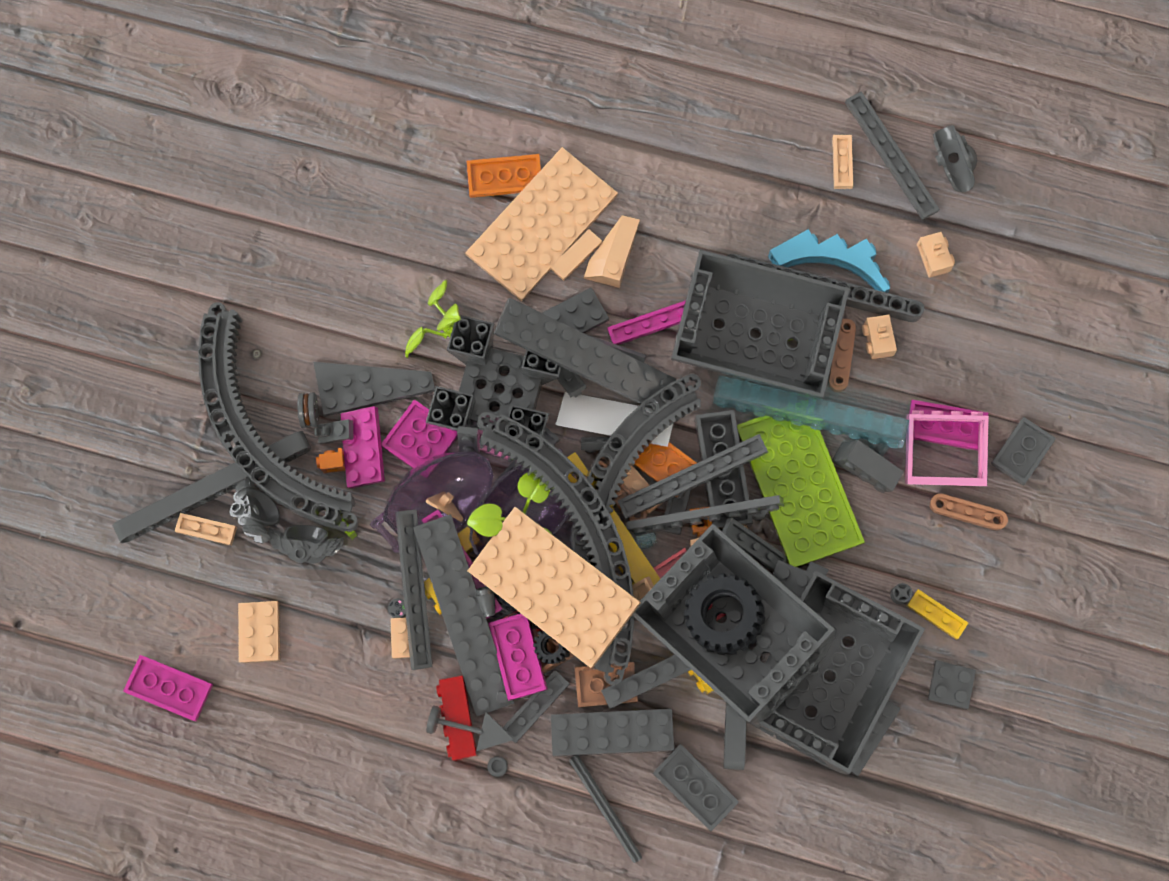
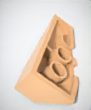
[584,215,640,288]

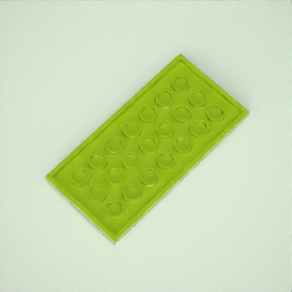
[737,400,865,567]

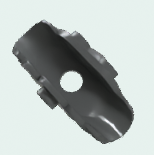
[933,125,977,192]
[230,478,280,544]
[268,525,344,564]

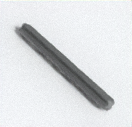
[569,755,642,863]

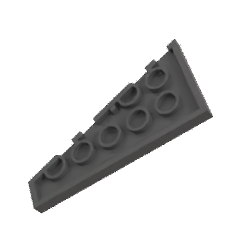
[313,362,435,417]

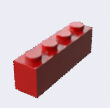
[436,676,478,761]

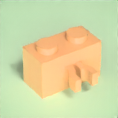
[917,232,955,278]
[862,315,897,359]

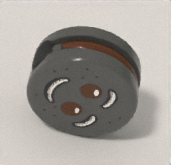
[297,392,319,428]

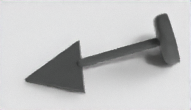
[426,705,514,751]

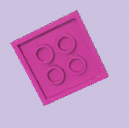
[381,399,458,478]

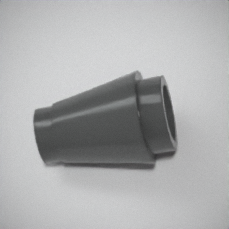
[475,586,495,617]

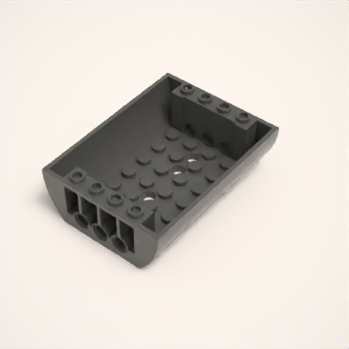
[633,524,835,724]

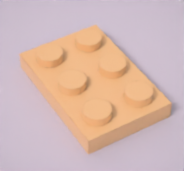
[238,601,280,663]

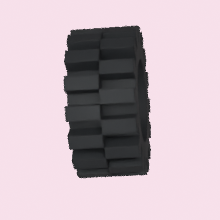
[533,631,570,664]

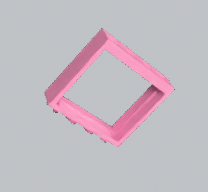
[905,411,989,486]

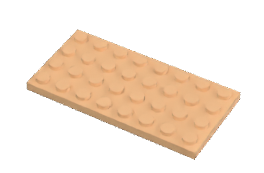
[465,147,618,302]
[467,507,641,668]

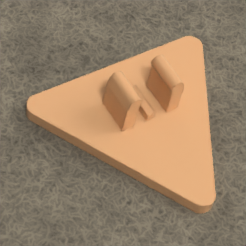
[426,491,464,522]

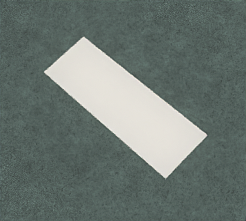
[556,392,673,447]

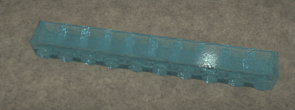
[713,375,909,448]

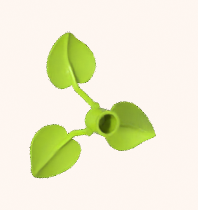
[405,279,461,358]
[467,473,552,537]

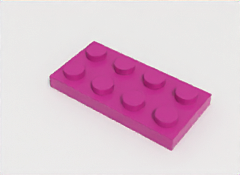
[909,400,988,450]
[340,406,385,489]
[488,613,548,701]
[123,655,213,722]

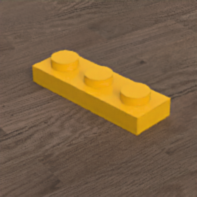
[906,589,968,640]

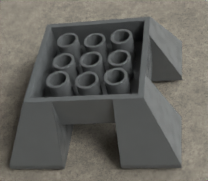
[426,315,562,448]

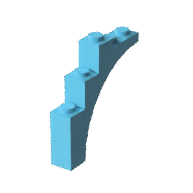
[768,229,890,293]

